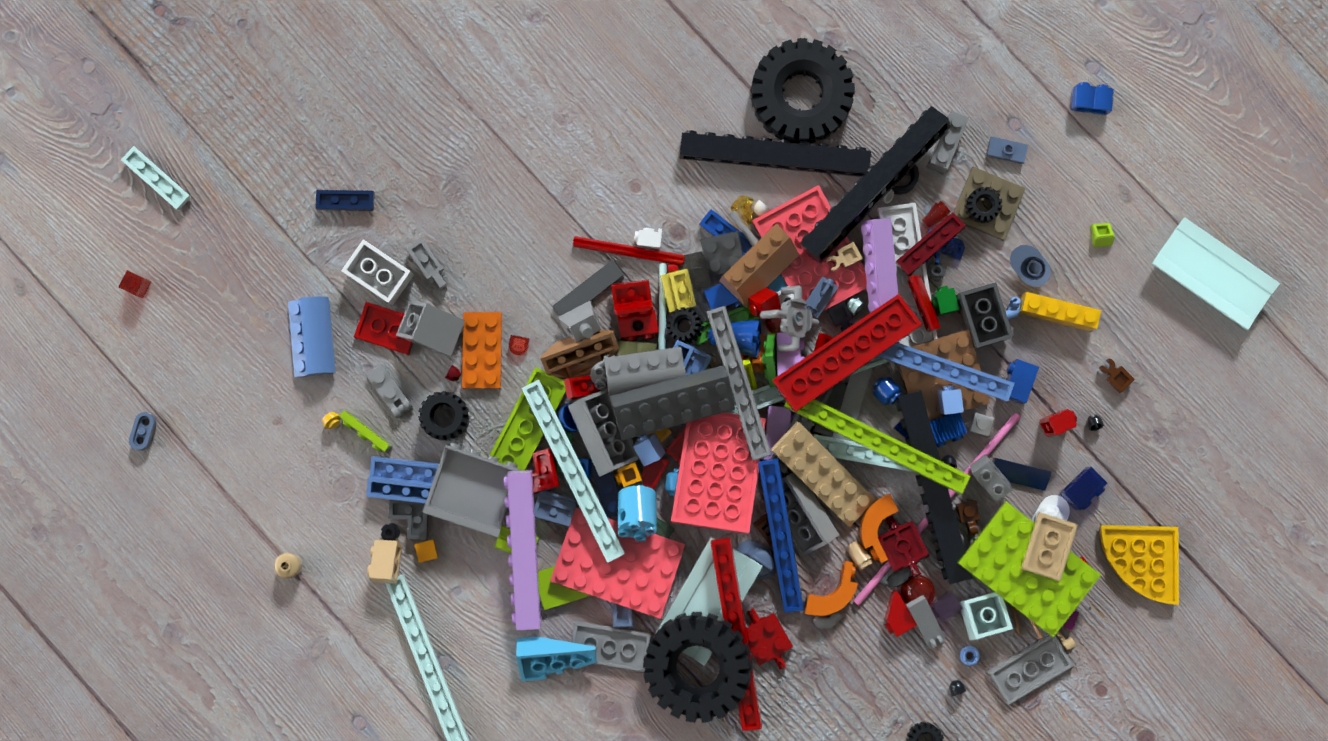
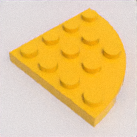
[1099,525,1179,605]

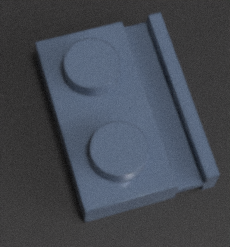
[534,491,577,528]

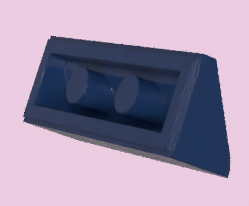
[992,458,1052,491]

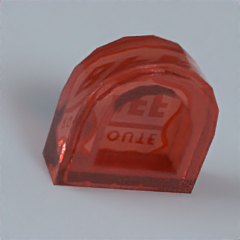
[509,335,530,356]

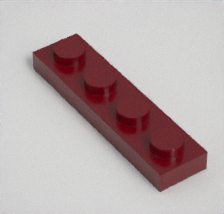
[895,212,966,277]

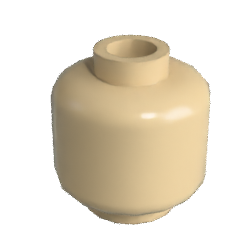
[274,553,302,578]

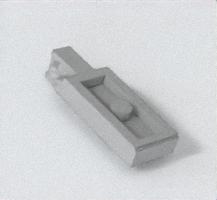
[407,238,448,290]

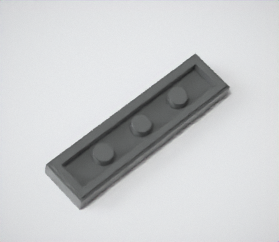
[553,260,624,316]

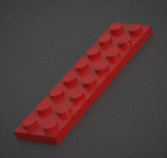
[772,294,922,413]

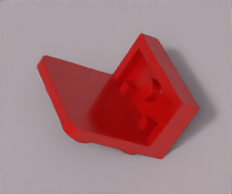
[611,279,653,317]

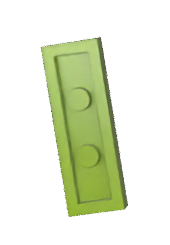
[339,410,392,453]

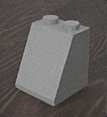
[396,300,465,356]

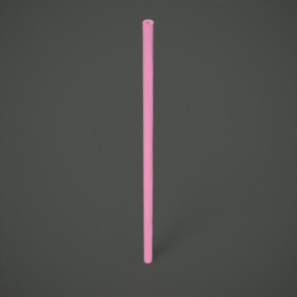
[853,413,1021,606]

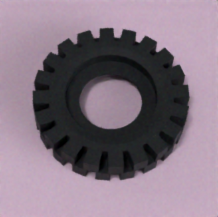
[643,612,753,723]

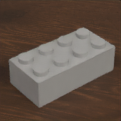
[568,388,639,477]

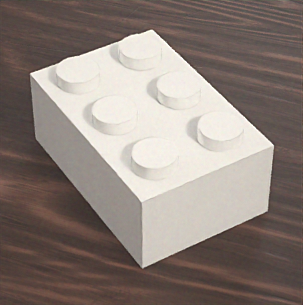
[341,239,414,306]

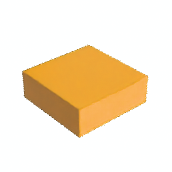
[414,539,438,563]

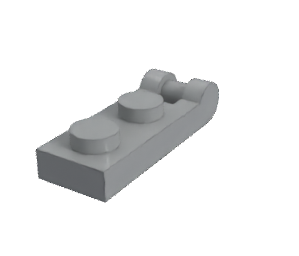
[366,364,413,418]

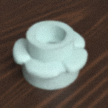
[847,298,864,315]

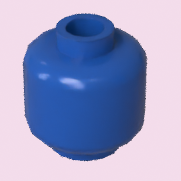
[873,377,901,405]

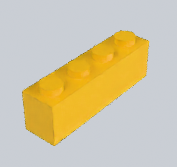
[1019,292,1102,332]

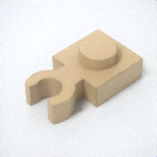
[826,242,863,271]

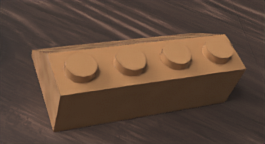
[719,223,799,307]

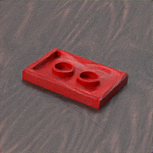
[354,302,413,355]

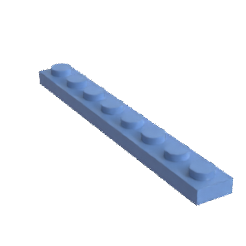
[877,343,1015,402]

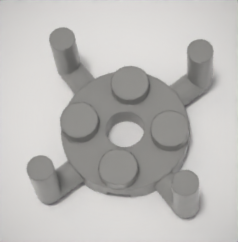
[760,286,819,352]

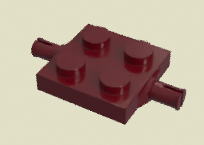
[878,516,930,578]

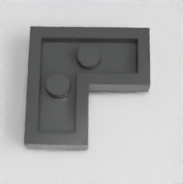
[388,499,429,540]

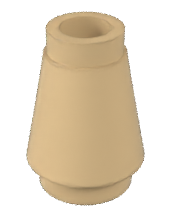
[847,541,873,571]

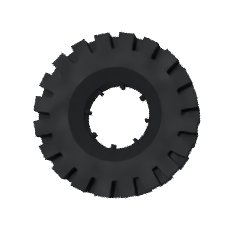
[751,38,855,144]

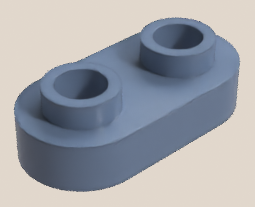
[129,412,156,450]

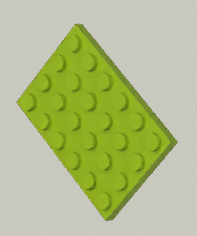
[958,501,1101,637]

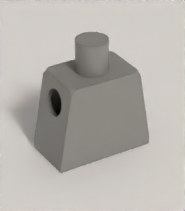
[558,301,601,342]

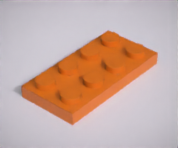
[462,312,502,389]

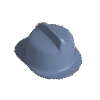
[1010,245,1051,287]
[736,540,777,580]

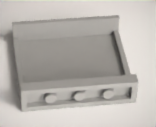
[422,443,521,537]

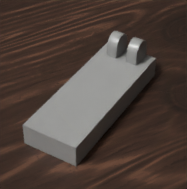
[906,595,946,649]

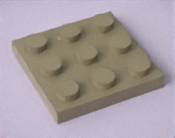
[953,167,1026,241]

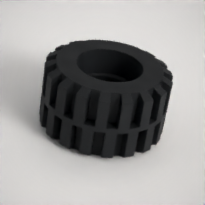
[418,391,470,441]

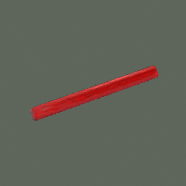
[573,236,685,266]

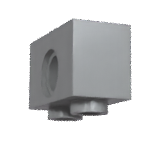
[970,454,1012,502]

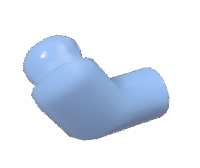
[1006,297,1021,320]

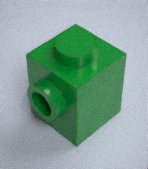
[931,286,959,316]

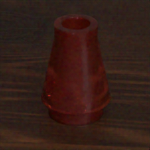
[922,201,951,228]

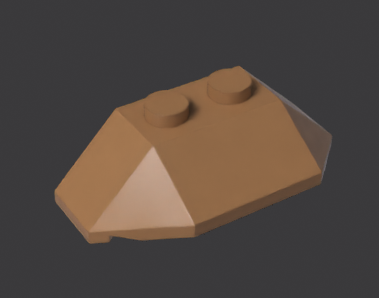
[540,330,619,379]

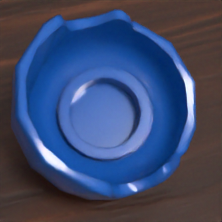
[558,403,579,432]

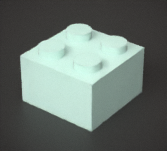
[958,592,1013,640]

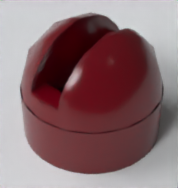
[445,365,461,382]

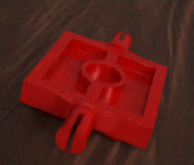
[746,608,793,670]

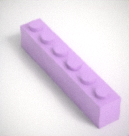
[861,218,898,313]

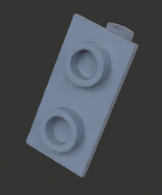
[805,276,838,318]

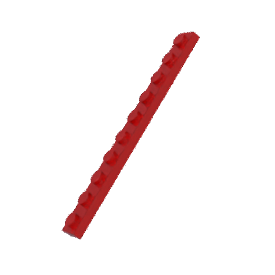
[710,538,762,731]

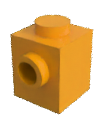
[615,462,642,488]

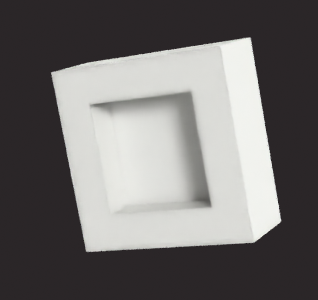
[969,412,994,437]

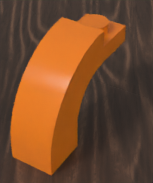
[859,493,899,563]
[804,560,858,616]

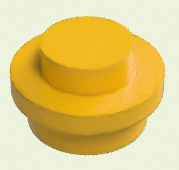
[322,412,341,429]

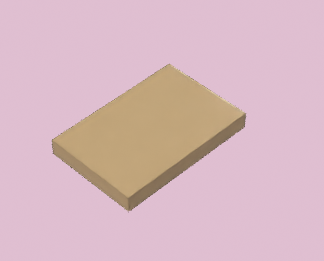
[1021,512,1078,581]

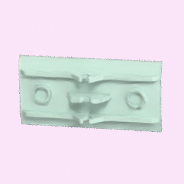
[1152,217,1280,330]
[655,537,763,666]

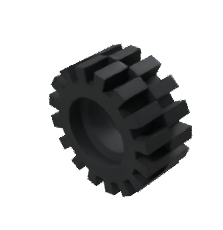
[965,187,1003,223]
[666,307,704,344]
[906,722,944,741]

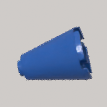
[708,319,761,358]

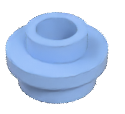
[960,646,980,666]

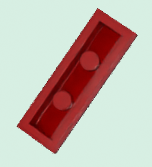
[907,275,940,332]

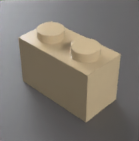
[367,540,403,584]

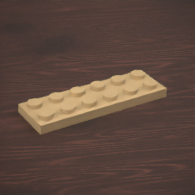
[771,422,875,528]

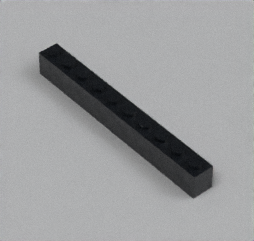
[800,106,951,264]
[679,130,871,177]
[895,390,973,584]

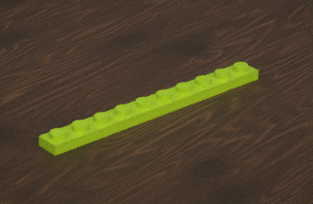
[784,400,970,494]

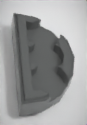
[880,568,911,587]

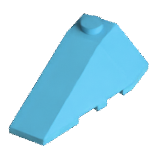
[516,637,597,682]

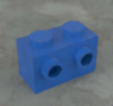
[1006,359,1039,404]

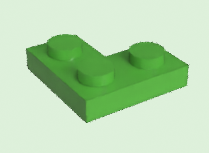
[762,333,778,387]

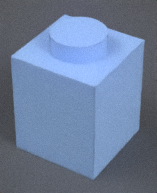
[937,385,964,415]
[633,433,666,466]

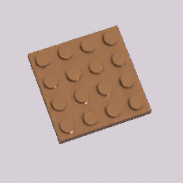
[898,329,990,421]

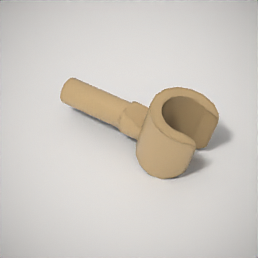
[1056,631,1076,650]

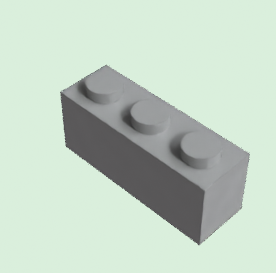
[926,111,969,175]

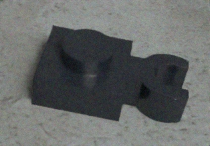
[827,301,853,333]

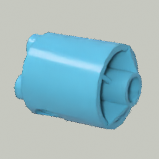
[618,484,657,542]

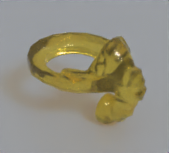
[731,195,754,224]

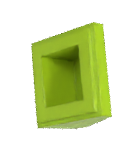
[1091,223,1115,247]

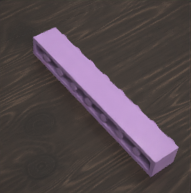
[504,470,541,630]

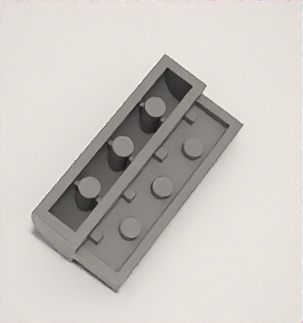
[604,347,686,397]

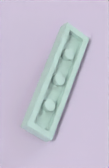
[121,146,191,211]

